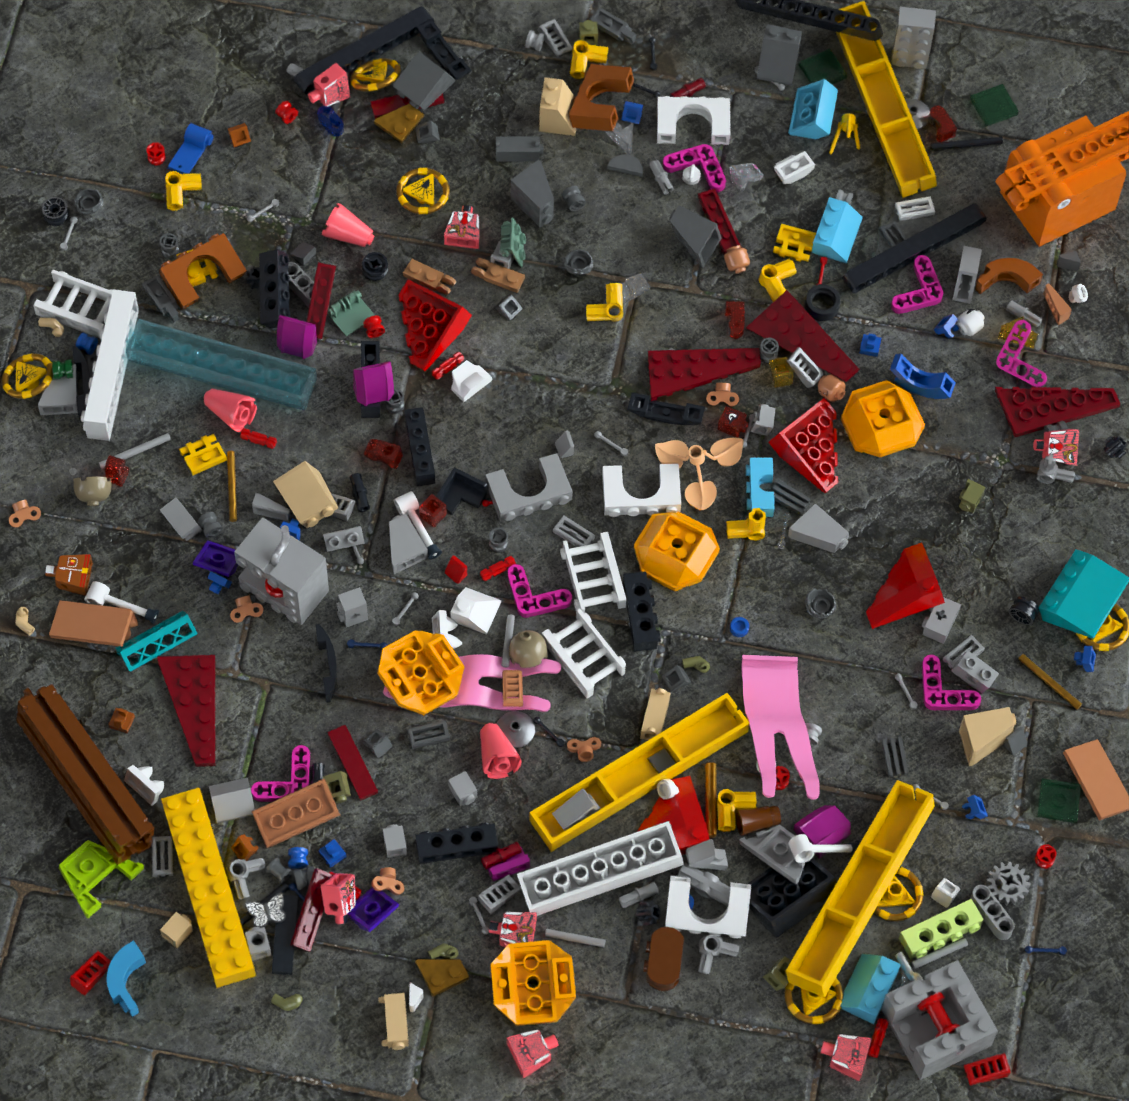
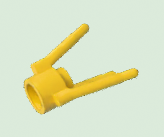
[829,113,860,154]

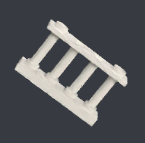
[34,270,113,338]
[560,532,626,613]
[542,608,626,698]

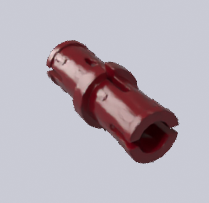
[670,77,706,97]
[481,841,522,870]

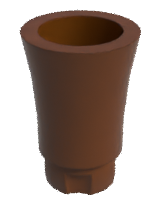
[735,806,781,836]

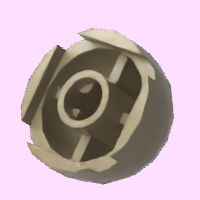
[73,477,112,506]
[509,630,548,668]

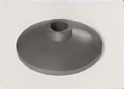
[905,99,930,130]
[497,711,535,748]

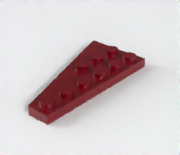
[746,290,860,382]
[647,348,761,401]
[995,387,1120,437]
[157,655,216,767]

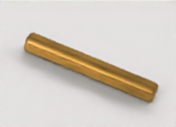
[705,762,717,838]

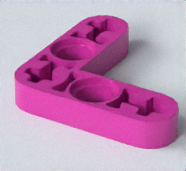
[663,144,726,192]
[891,255,943,314]
[996,320,1047,387]
[508,564,572,618]
[922,655,981,710]
[251,745,310,802]

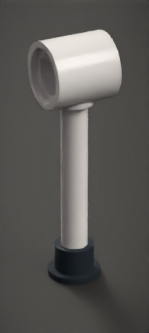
[394,491,442,560]
[84,581,159,624]
[789,834,861,863]

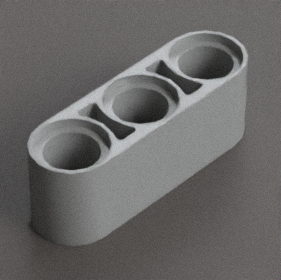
[288,262,314,308]
[970,885,1014,940]

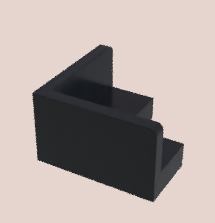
[435,467,488,515]

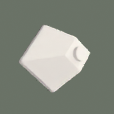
[451,587,501,634]

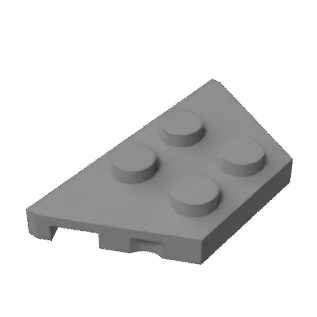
[739,825,805,885]

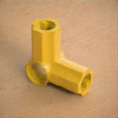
[570,40,608,79]
[165,171,202,211]
[759,259,797,302]
[586,283,624,322]
[726,508,766,540]
[717,789,756,832]

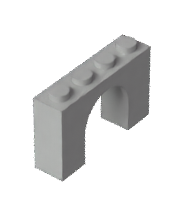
[485,453,573,522]

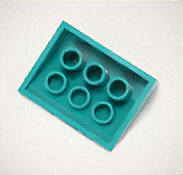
[1039,549,1129,639]

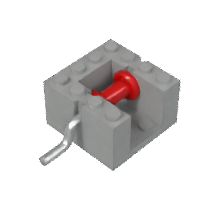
[234,517,329,625]
[881,952,998,1080]

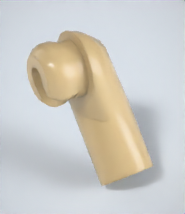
[38,318,64,337]
[15,607,35,636]

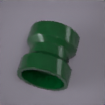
[52,359,73,380]

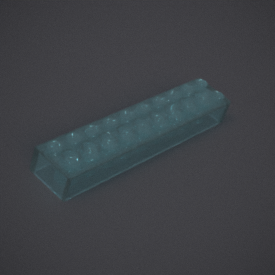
[126,319,317,411]

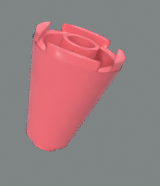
[321,203,375,247]
[204,389,257,432]
[480,723,522,779]

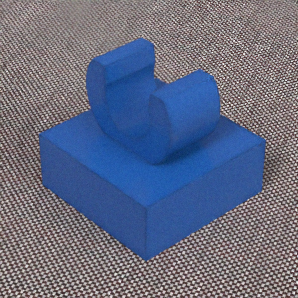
[622,101,643,124]
[934,314,959,338]
[859,333,882,357]
[280,518,300,540]
[208,572,232,595]
[1074,646,1096,672]
[962,795,988,819]
[318,839,346,868]

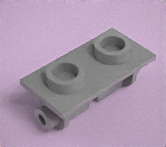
[323,526,365,552]

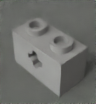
[336,587,368,628]
[921,597,961,644]
[951,650,999,694]

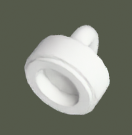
[682,165,701,185]
[1069,284,1088,303]
[657,779,679,799]

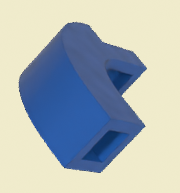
[890,354,956,399]

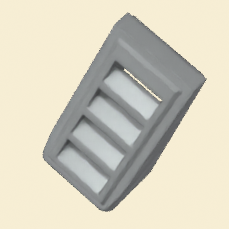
[538,19,573,57]
[787,347,824,388]
[252,493,291,522]
[331,493,355,522]
[478,875,522,914]

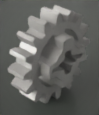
[986,862,1031,906]

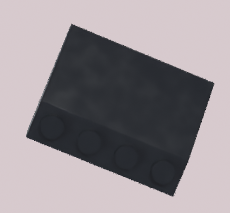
[748,858,837,938]

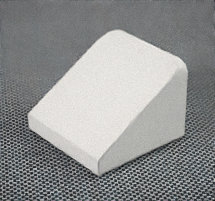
[931,878,961,908]
[409,983,423,1013]

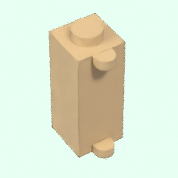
[640,688,671,740]
[378,993,409,1050]

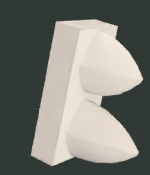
[432,610,462,649]
[124,765,164,805]

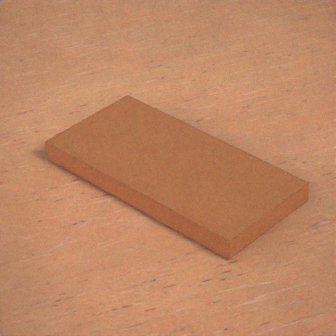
[49,601,133,647]
[1063,739,1129,820]
[252,779,340,848]

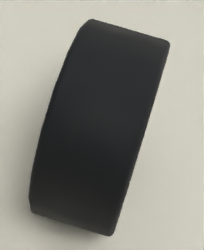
[805,284,841,321]

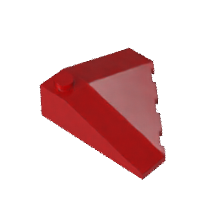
[398,280,472,371]
[768,397,838,493]
[866,542,945,629]
[638,776,710,855]

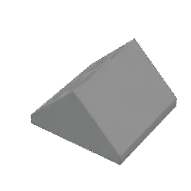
[209,777,255,823]

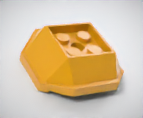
[841,380,925,457]
[634,511,720,591]
[377,630,465,715]
[491,940,576,1026]

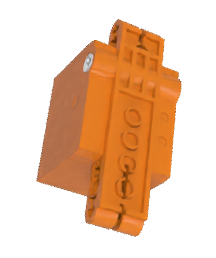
[995,111,1129,247]

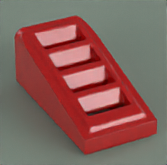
[70,951,111,996]
[964,1053,1010,1086]

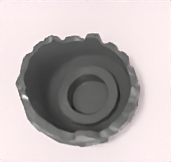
[74,188,104,215]
[564,249,593,275]
[805,588,837,619]

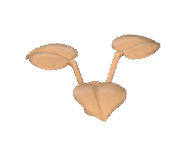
[655,438,744,510]

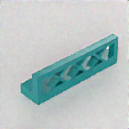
[115,610,197,672]

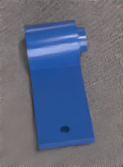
[168,123,213,174]

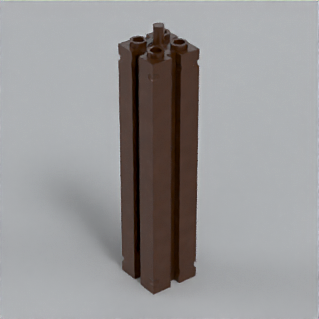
[16,684,154,865]

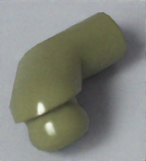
[682,656,710,673]
[427,943,458,959]
[271,994,303,1011]

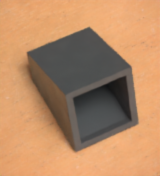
[757,24,802,86]
[393,51,456,110]
[511,159,554,228]
[670,206,722,268]

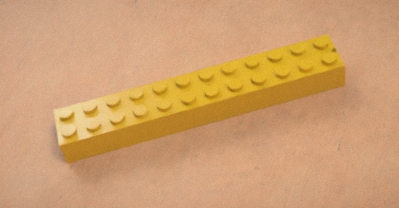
[836,1,937,198]
[529,693,750,852]
[786,780,935,998]

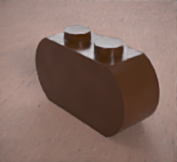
[643,927,684,991]

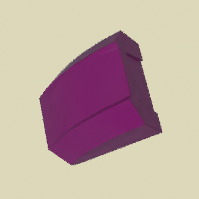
[277,315,317,359]
[353,361,394,406]
[793,805,851,859]

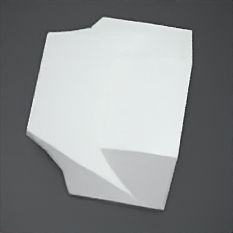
[774,151,815,184]
[451,360,492,402]

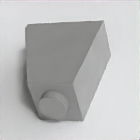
[953,246,982,304]
[38,364,78,415]
[788,504,849,553]
[389,514,428,574]

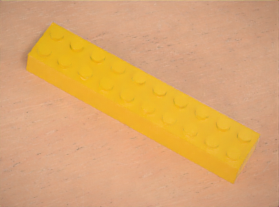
[161,787,256,988]

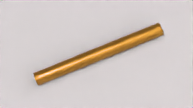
[227,451,237,522]
[1018,654,1082,710]

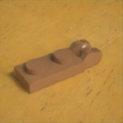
[471,257,525,293]
[403,259,456,295]

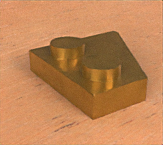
[374,104,424,143]
[416,959,469,996]

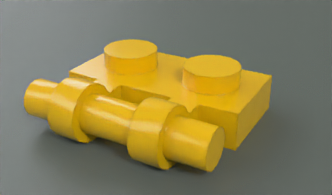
[773,224,816,262]
[176,249,218,287]
[179,434,227,475]

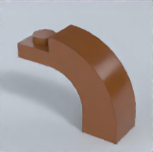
[975,258,1043,294]

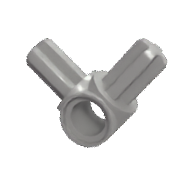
[1037,454,1075,484]
[225,858,265,900]
[698,935,739,974]

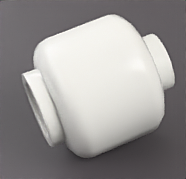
[956,309,985,336]

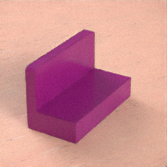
[488,846,530,882]

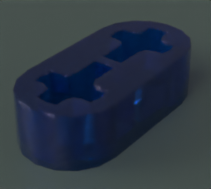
[318,105,344,136]

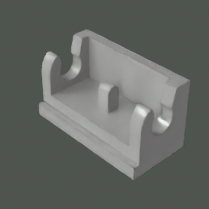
[160,497,203,541]
[552,788,601,831]

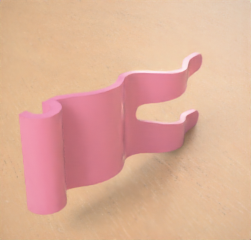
[383,654,561,712]
[741,655,819,800]

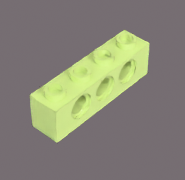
[899,899,983,959]

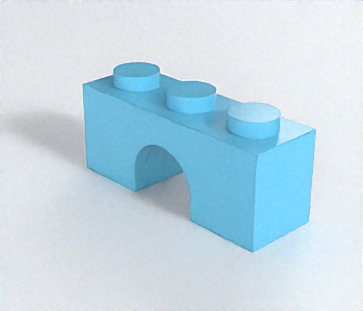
[745,458,775,517]

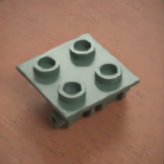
[500,217,526,268]
[327,290,375,336]

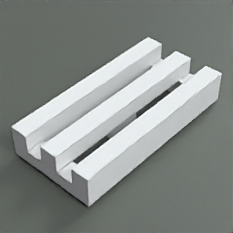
[895,196,935,221]

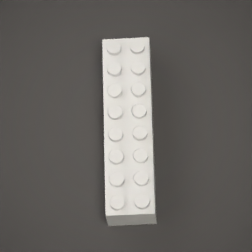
[81,289,139,441]
[517,821,684,916]

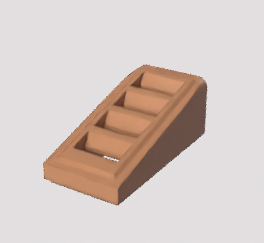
[1043,283,1071,325]
[502,670,523,707]

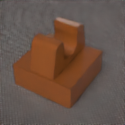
[228,123,251,147]
[109,708,135,734]
[231,834,259,861]

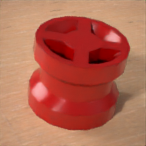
[275,101,298,124]
[146,142,166,166]
[363,315,385,338]
[775,766,790,790]
[1035,844,1057,869]

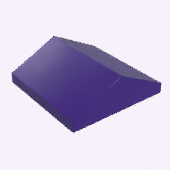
[193,540,238,577]
[347,887,399,932]

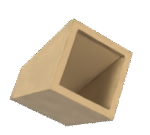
[539,78,576,136]
[273,461,339,528]
[959,707,1016,766]

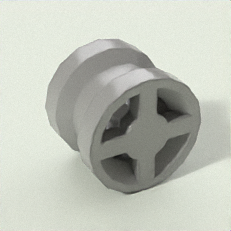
[525,30,544,51]
[836,189,853,205]
[805,723,822,746]

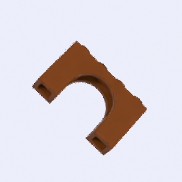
[569,64,634,131]
[159,233,247,310]

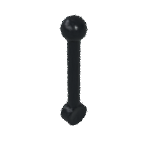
[649,37,657,71]
[632,83,661,98]
[533,717,564,747]

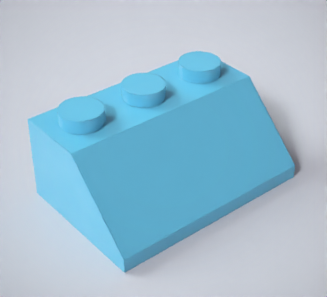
[789,79,838,139]
[812,197,863,264]
[840,954,901,1024]

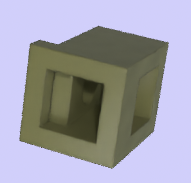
[578,20,598,46]
[959,479,985,513]
[323,771,351,803]
[763,956,792,991]

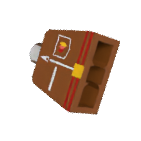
[46,554,93,596]

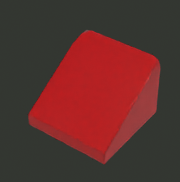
[445,555,467,584]

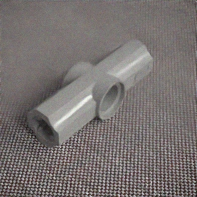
[677,863,730,906]

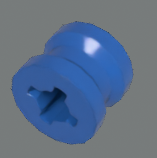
[76,332,98,355]
[288,847,308,869]

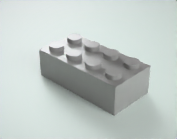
[891,7,936,69]

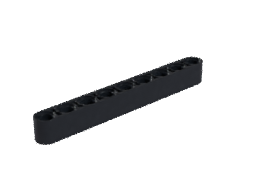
[735,0,883,41]
[294,6,435,95]
[842,203,987,293]

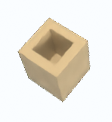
[160,912,193,948]

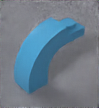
[107,940,146,1017]

